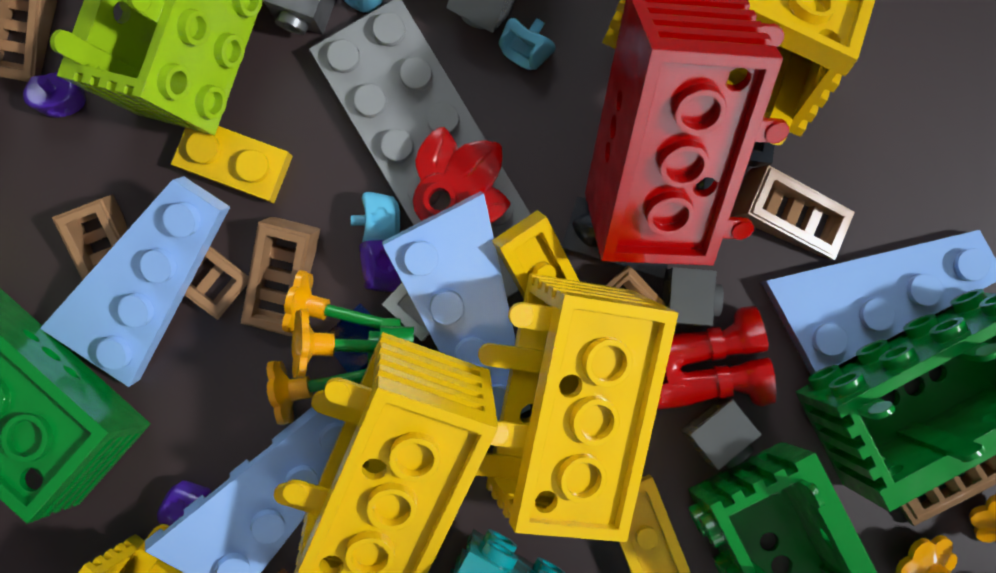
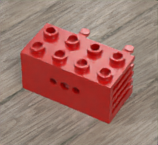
[585,0,790,266]

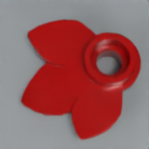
[413,127,511,223]

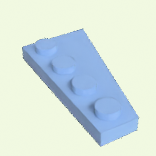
[40,176,230,387]
[382,191,531,421]
[761,230,996,375]
[145,407,344,573]

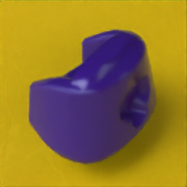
[23,72,86,118]
[359,240,401,293]
[157,481,212,526]

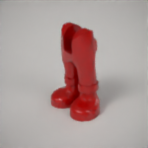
[657,306,777,410]

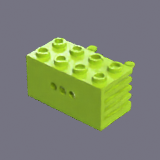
[50,0,262,135]

